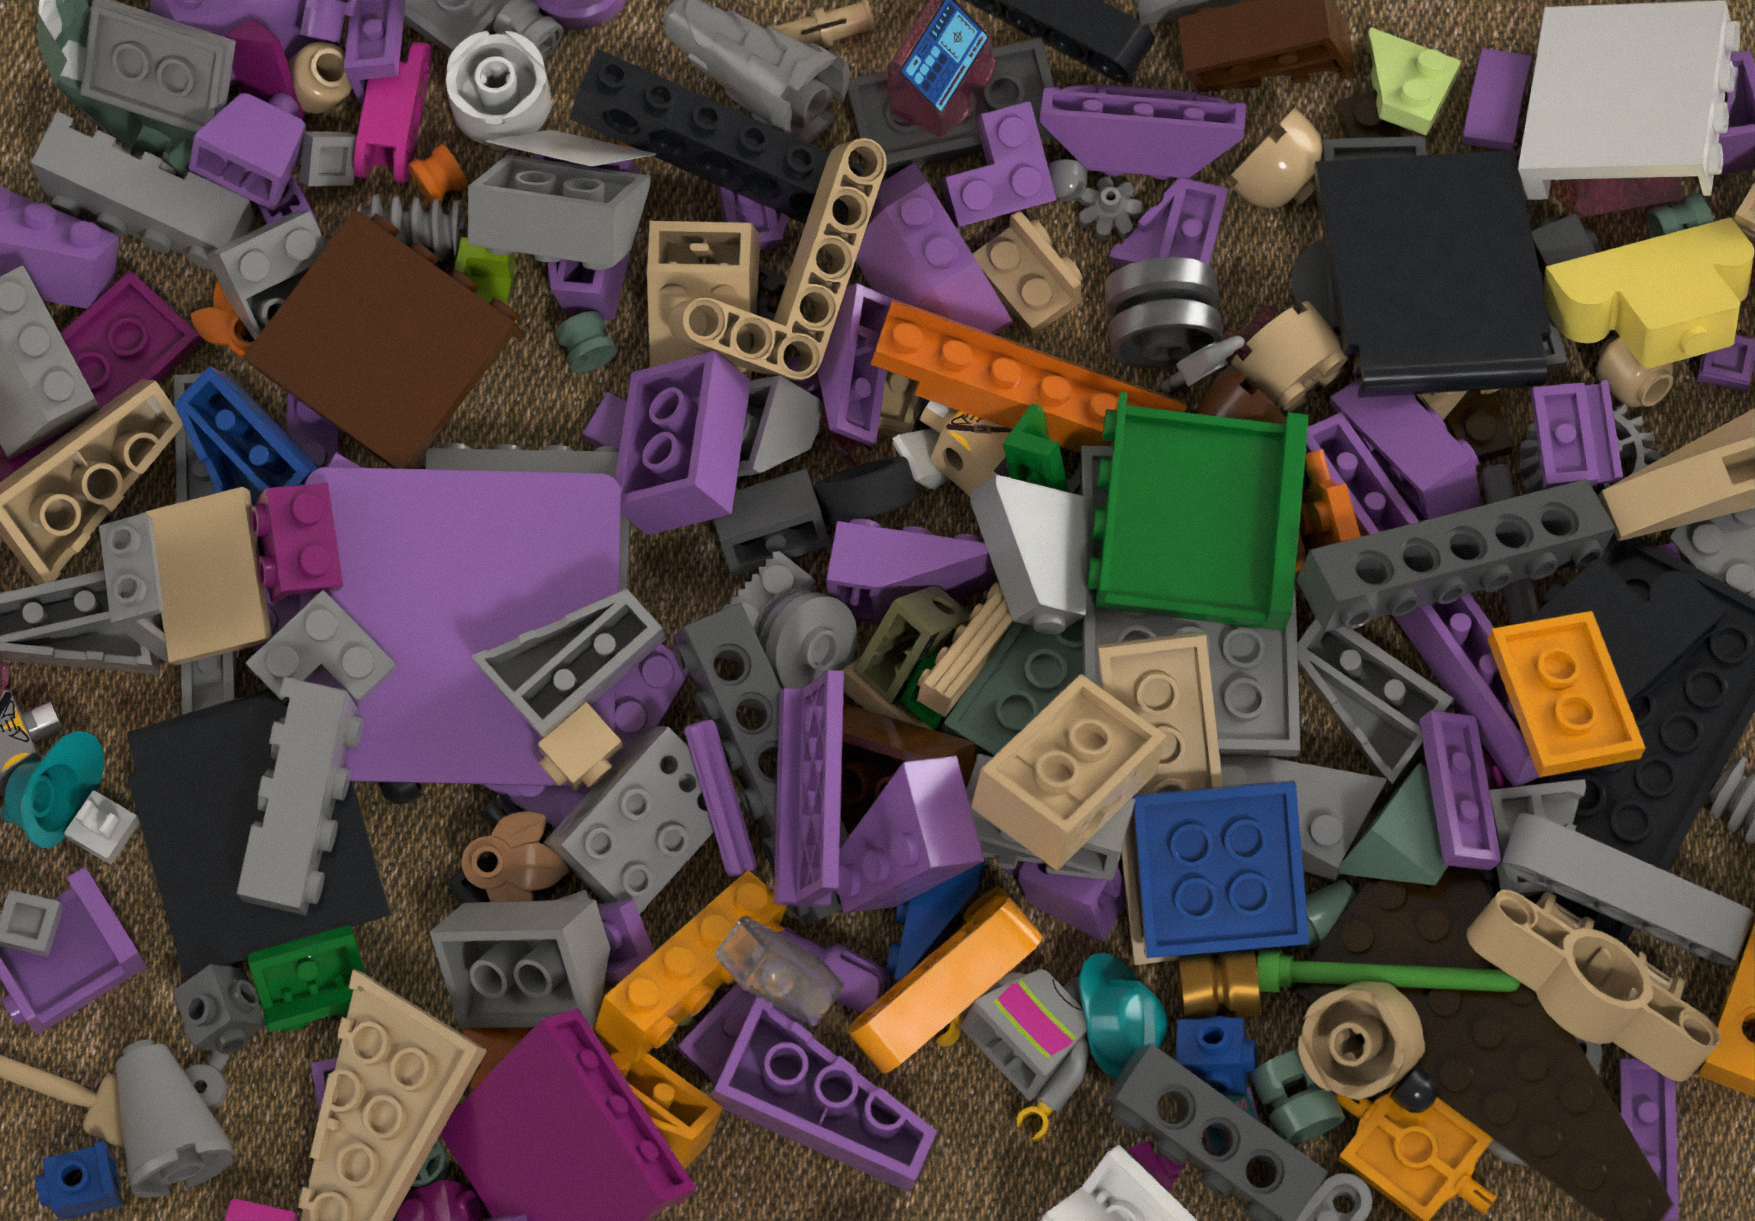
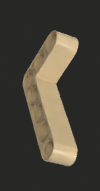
[668,138,887,381]

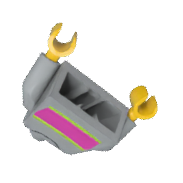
[936,969,1090,1141]

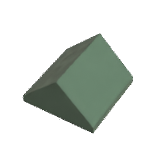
[1339,763,1449,885]

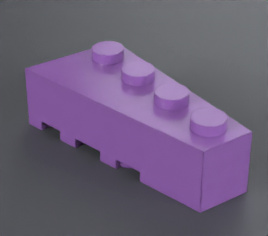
[712,993,937,1193]

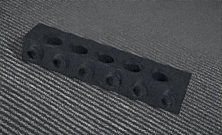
[569,49,864,225]

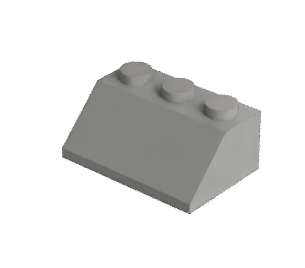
[468,155,650,270]
[0,265,99,460]
[430,900,610,1028]

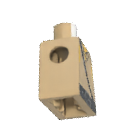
[920,401,1013,496]

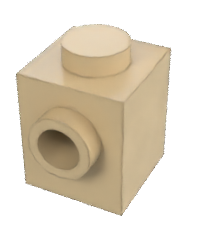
[538,702,624,792]

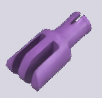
[771,927,892,1013]

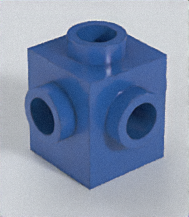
[1175,1016,1258,1096]

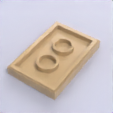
[146,487,272,665]

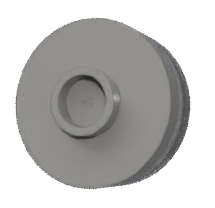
[753,587,858,690]

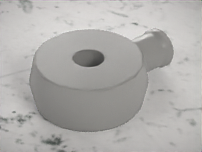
[184,1050,229,1113]

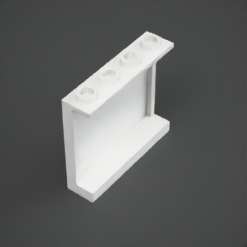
[1518,0,1740,200]

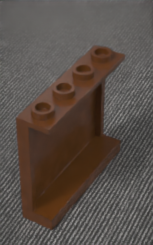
[243,209,526,469]

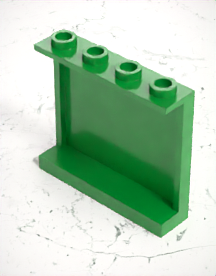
[1087,392,1309,631]

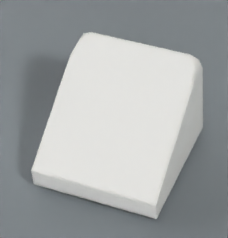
[893,428,950,490]

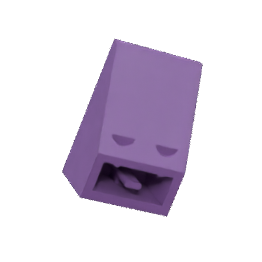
[826,519,995,624]

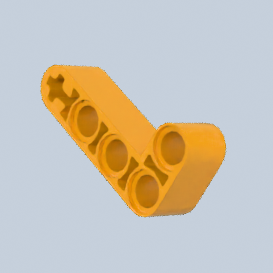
[847,887,1043,1074]

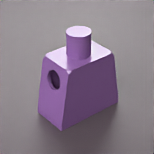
[188,93,306,211]
[1000,861,1126,942]

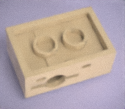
[971,674,1167,871]

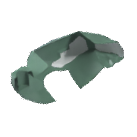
[36,0,196,176]

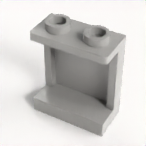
[99,513,168,662]

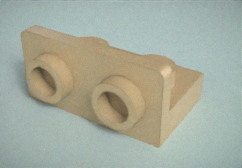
[972,210,1083,337]

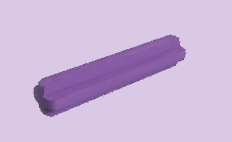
[685,720,757,876]

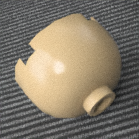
[1224,107,1323,209]

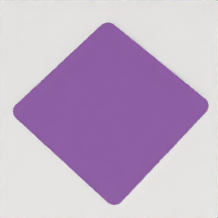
[300,467,621,786]

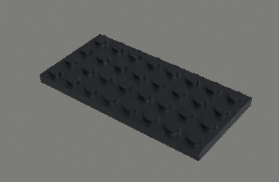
[1422,533,1755,945]

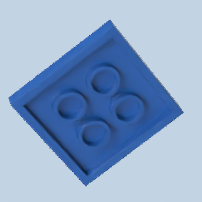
[1132,780,1309,958]

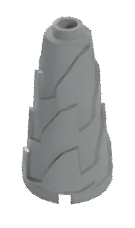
[663,0,850,143]

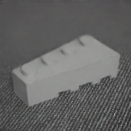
[31,111,257,270]

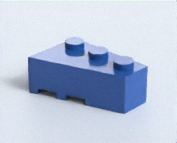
[174,366,319,556]

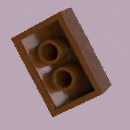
[840,705,975,835]

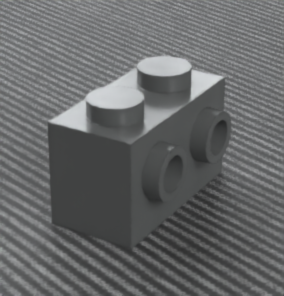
[713,468,831,577]

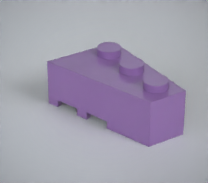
[0,186,119,309]
[1330,377,1482,521]
[836,756,984,914]

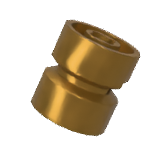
[1176,949,1260,1020]

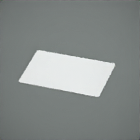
[486,130,656,166]

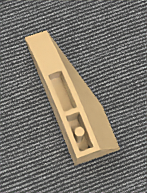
[1599,408,1755,541]

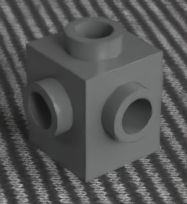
[173,964,266,1054]

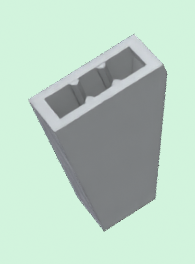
[970,475,1089,634]

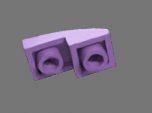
[1462,48,1532,150]

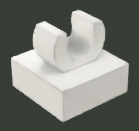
[64,790,140,865]

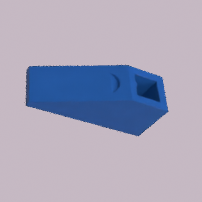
[886,857,986,984]

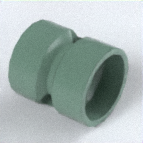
[1249,1049,1345,1146]

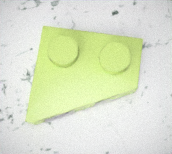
[1365,27,1461,136]

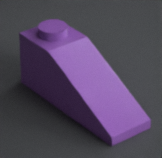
[816,283,892,446]

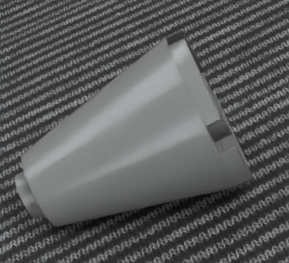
[116,1039,235,1198]

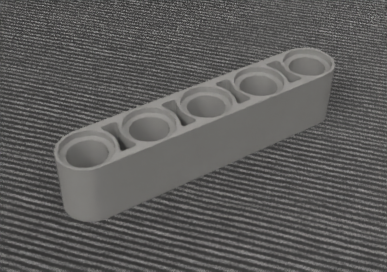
[1500,813,1755,966]

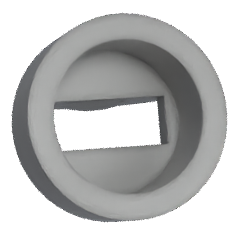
[1048,159,1087,202]

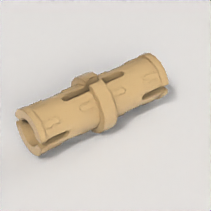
[771,0,876,49]

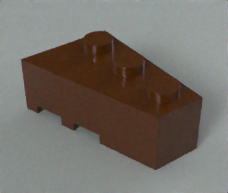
[1178,0,1356,92]

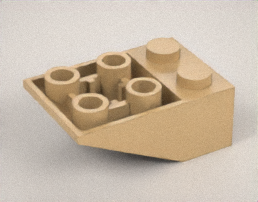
[647,221,760,380]

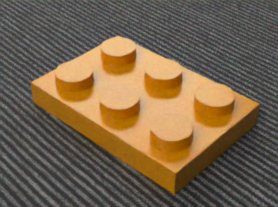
[1487,611,1645,777]

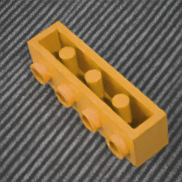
[594,870,787,1064]

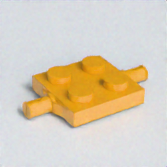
[1336,1081,1498,1221]

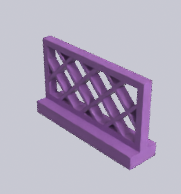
[773,670,844,908]

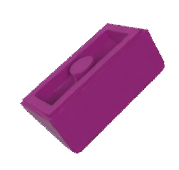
[223,18,304,119]

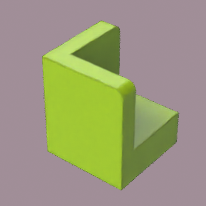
[454,237,516,305]

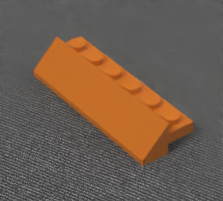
[870,298,1188,453]

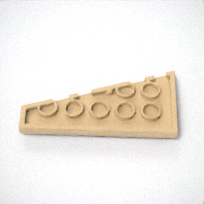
[298,969,487,1221]

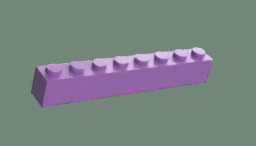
[1303,412,1539,787]

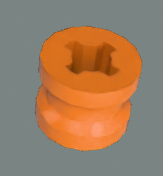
[407,143,468,205]

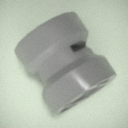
[493,0,564,59]

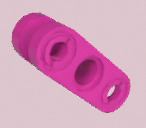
[354,42,431,184]

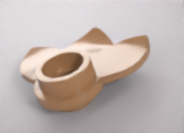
[461,811,568,902]

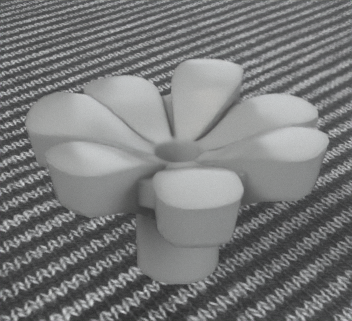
[1077,177,1144,241]

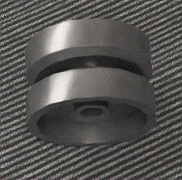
[1105,257,1223,369]

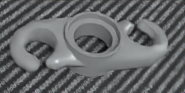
[1160,336,1245,393]

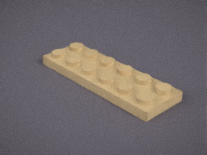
[1097,632,1223,965]

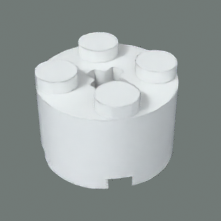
[446,31,552,151]

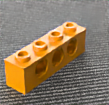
[1697,918,1755,1097]

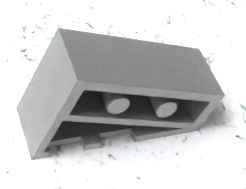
[966,754,1136,880]

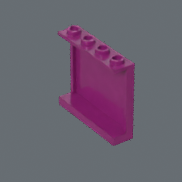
[440,1008,697,1221]

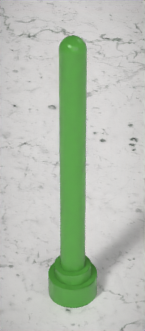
[1257,948,1521,993]

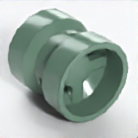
[1647,192,1714,238]

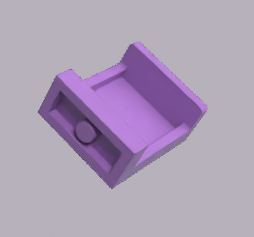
[0,867,147,1035]

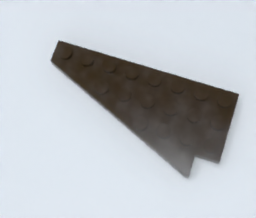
[1290,866,1674,1221]

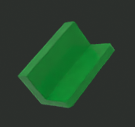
[1003,403,1069,492]

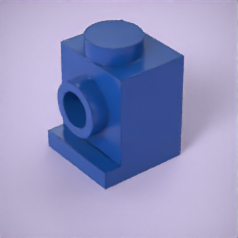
[35,1141,124,1221]

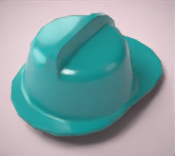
[0,731,104,848]
[1079,953,1168,1078]

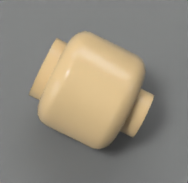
[287,41,352,114]
[1596,334,1673,408]

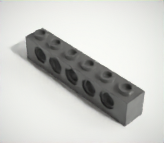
[1296,479,1616,632]
[673,602,849,926]

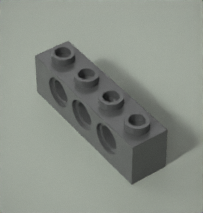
[1102,1044,1328,1221]

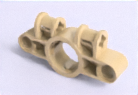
[1467,890,1721,1082]

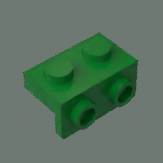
[247,924,367,1032]

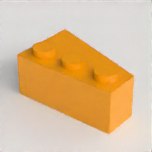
[591,1025,723,1170]

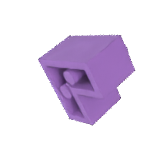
[939,101,1057,227]

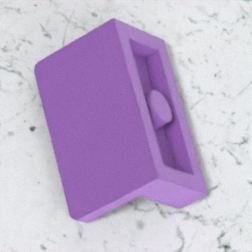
[344,0,406,104]

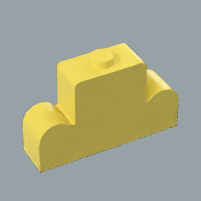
[1543,217,1755,369]

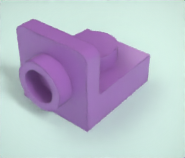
[598,899,655,988]

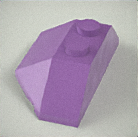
[1040,84,1246,180]
[856,162,1014,334]

